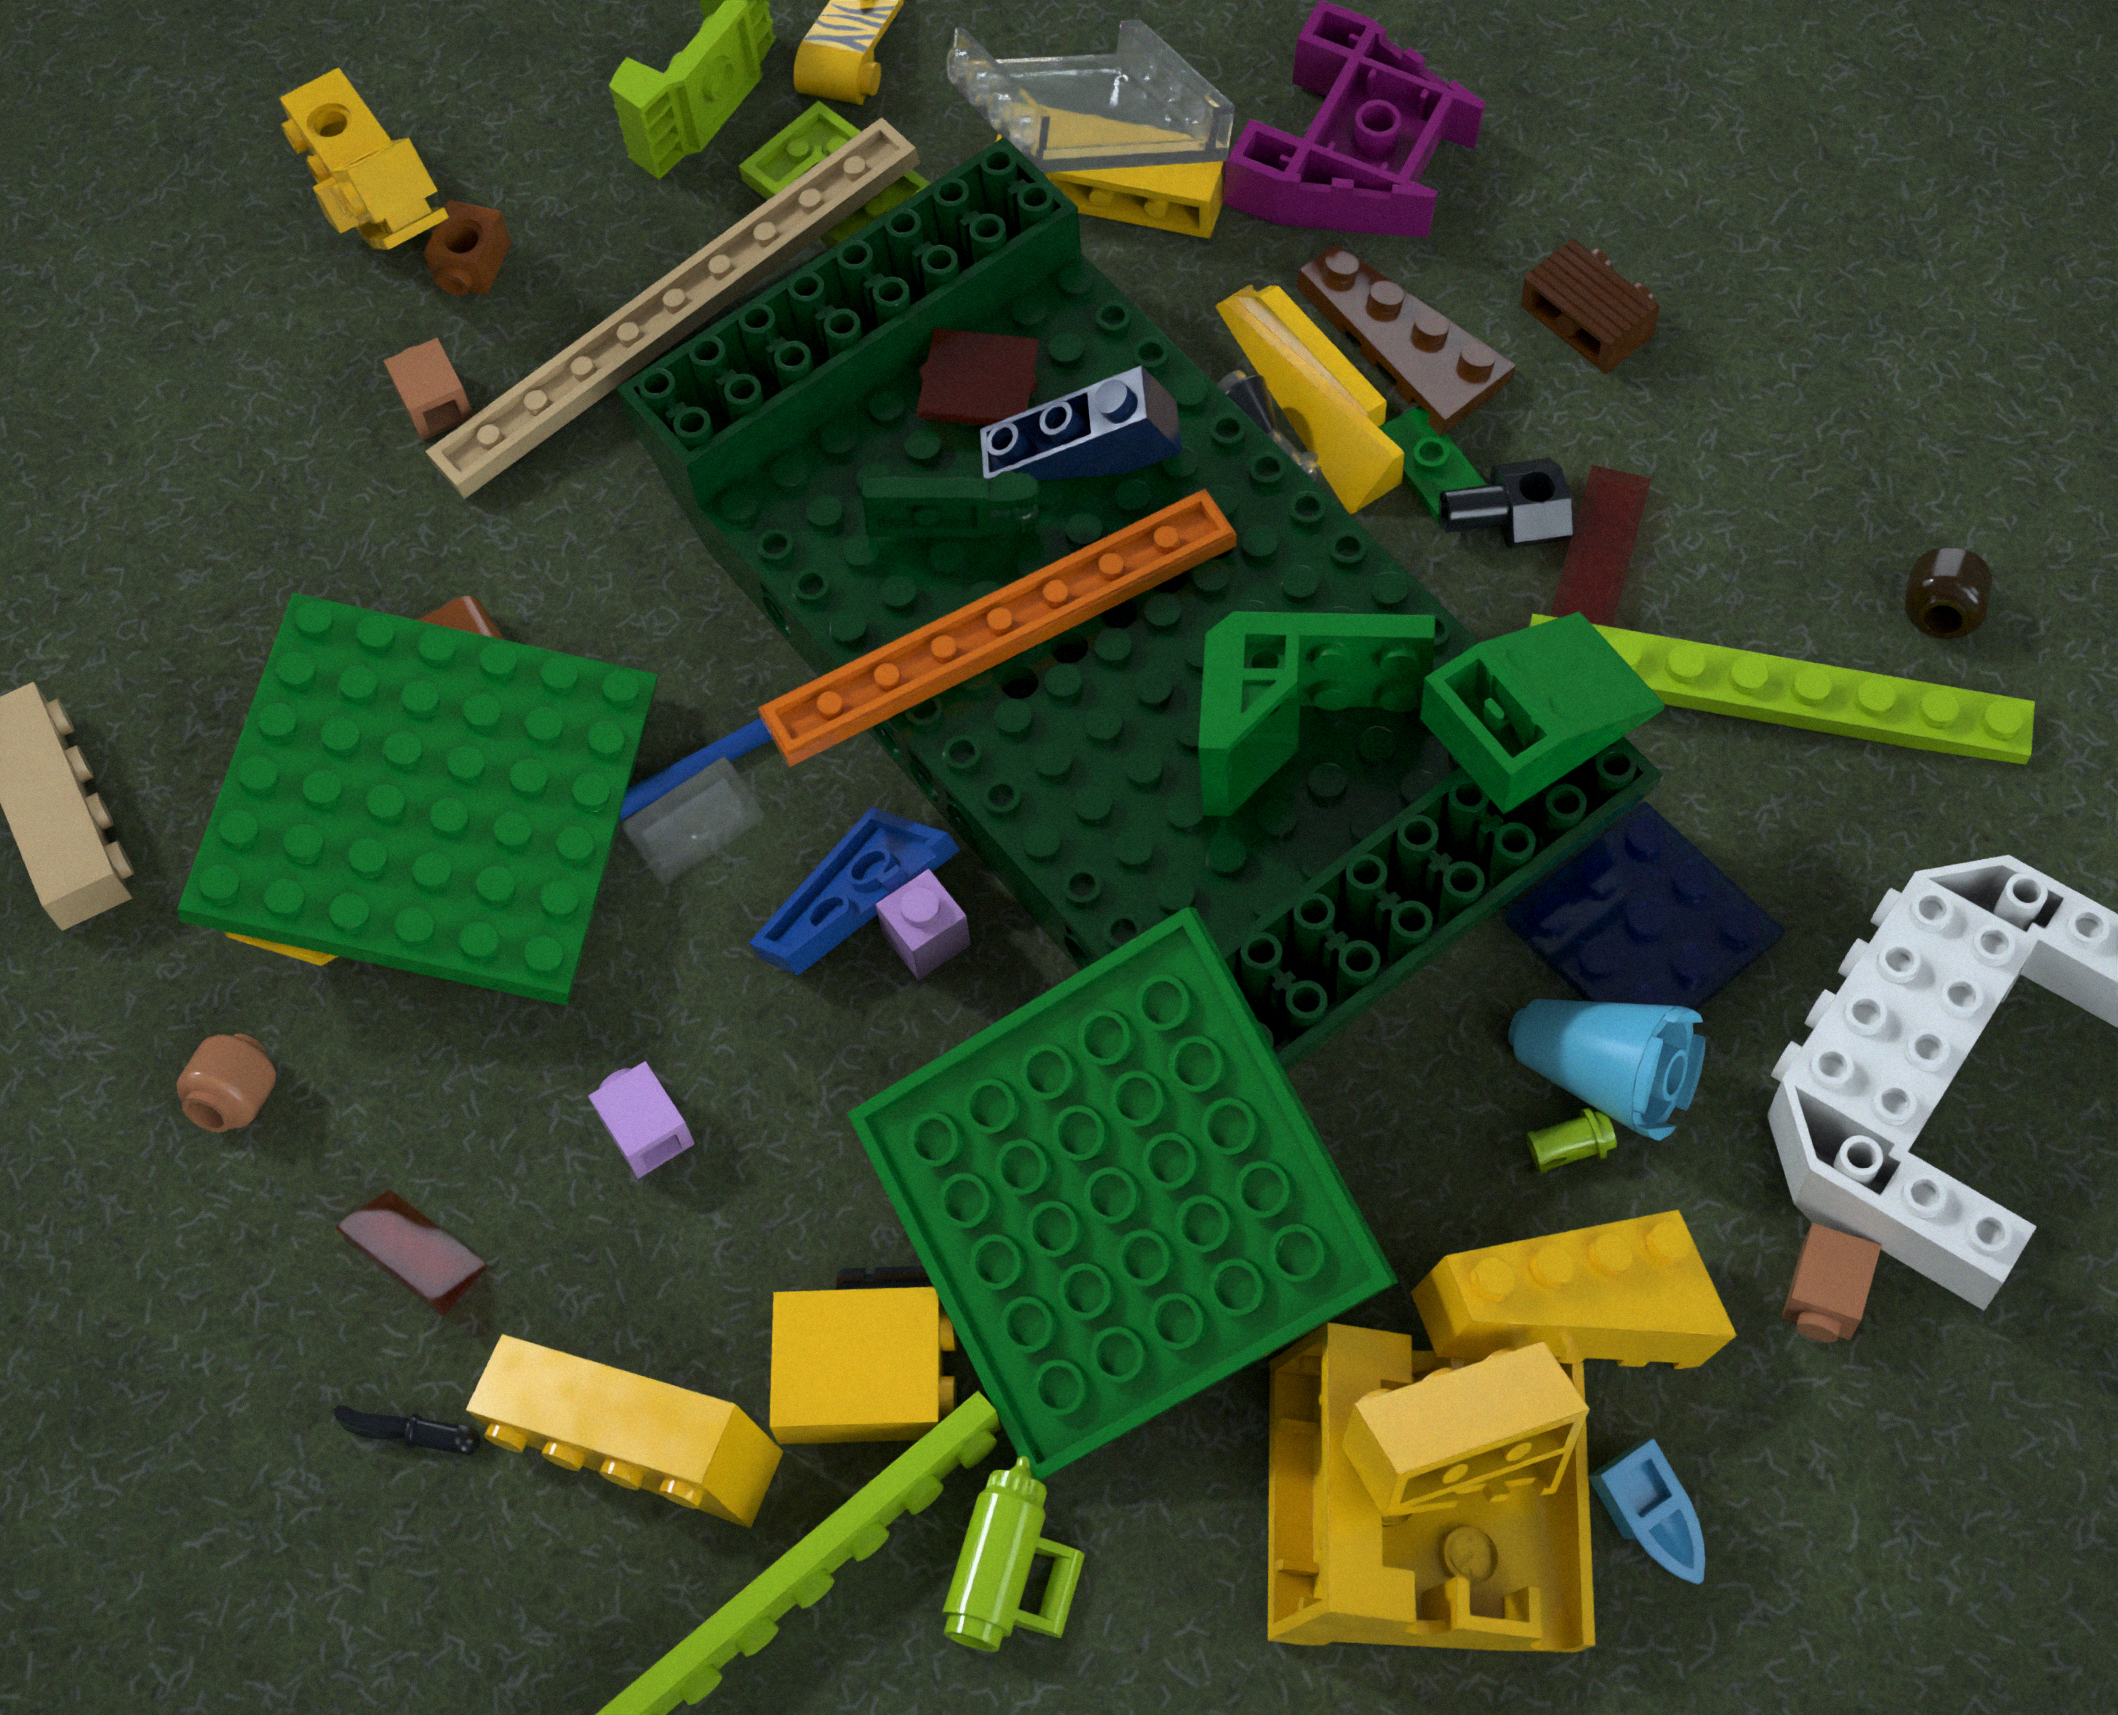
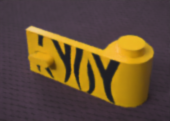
[793,0,905,105]

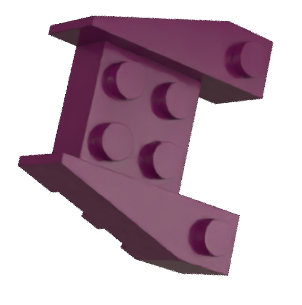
[1223,0,1486,237]

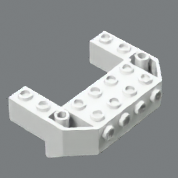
[1767,855,2118,1311]

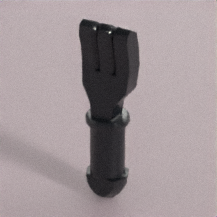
[334,1405,481,1455]

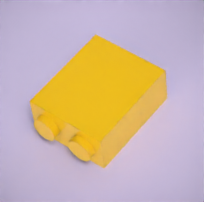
[770,1287,957,1444]

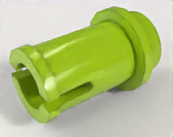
[1525,1107,1617,1175]

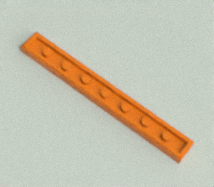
[758,489,1237,767]

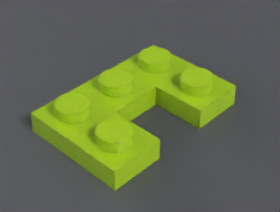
[739,101,931,248]

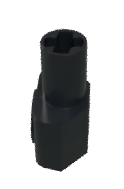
[1439,458,1573,548]

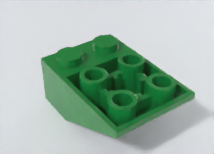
[1420,612,1665,814]

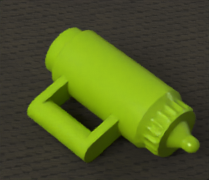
[942,1456,1085,1652]

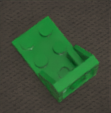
[1198,611,1435,816]

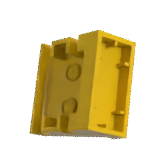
[1268,1322,1595,1652]

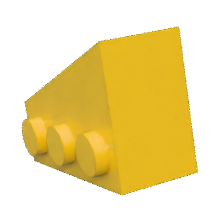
[1341,1341,1589,1517]

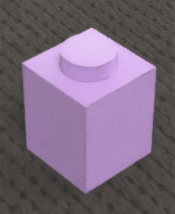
[876,869,971,980]
[588,1061,695,1179]

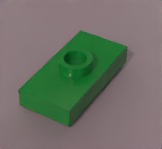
[1378,405,1487,524]

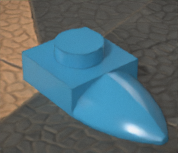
[1588,1438,1705,1584]

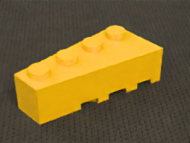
[1411,1209,1737,1369]
[466,1334,784,1529]

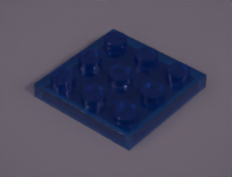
[1505,801,1785,1012]

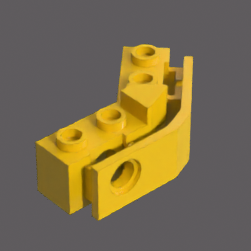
[280,67,449,250]

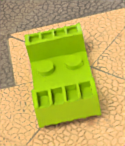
[609,0,776,180]

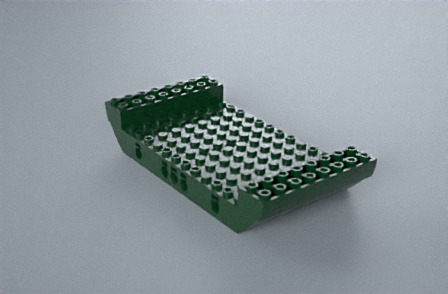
[616,136,1663,1073]

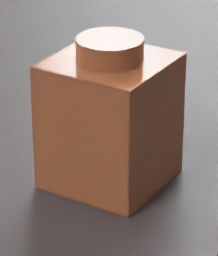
[384,338,474,441]
[1781,1223,1881,1342]

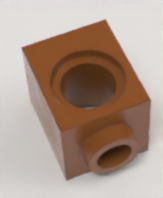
[423,200,511,296]

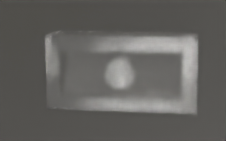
[622,757,766,887]

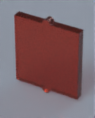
[917,328,1039,425]

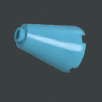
[1508,999,1705,1141]

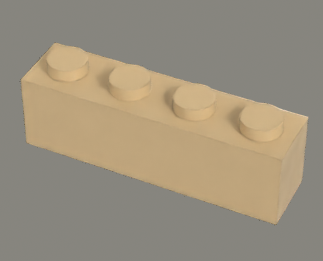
[0,682,135,931]

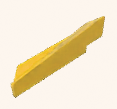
[1216,285,1405,515]

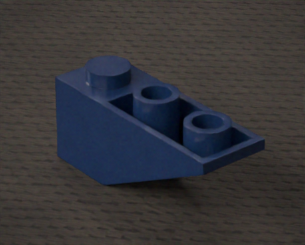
[980,366,1182,481]

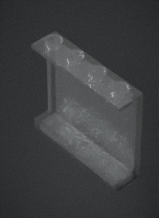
[946,19,1235,173]

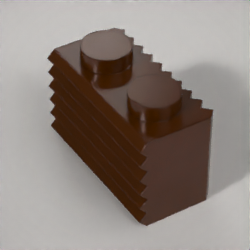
[1521,238,1660,374]

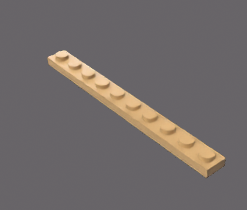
[425,117,920,499]

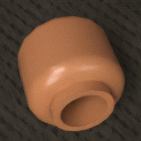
[177,1034,276,1133]

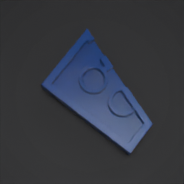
[748,807,960,975]

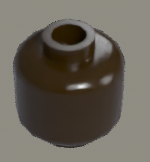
[1905,546,1992,639]

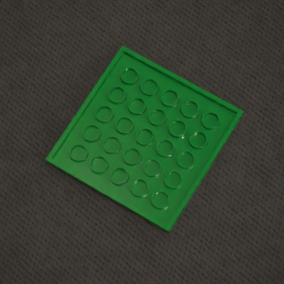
[177,592,658,1006]
[847,906,1399,1482]

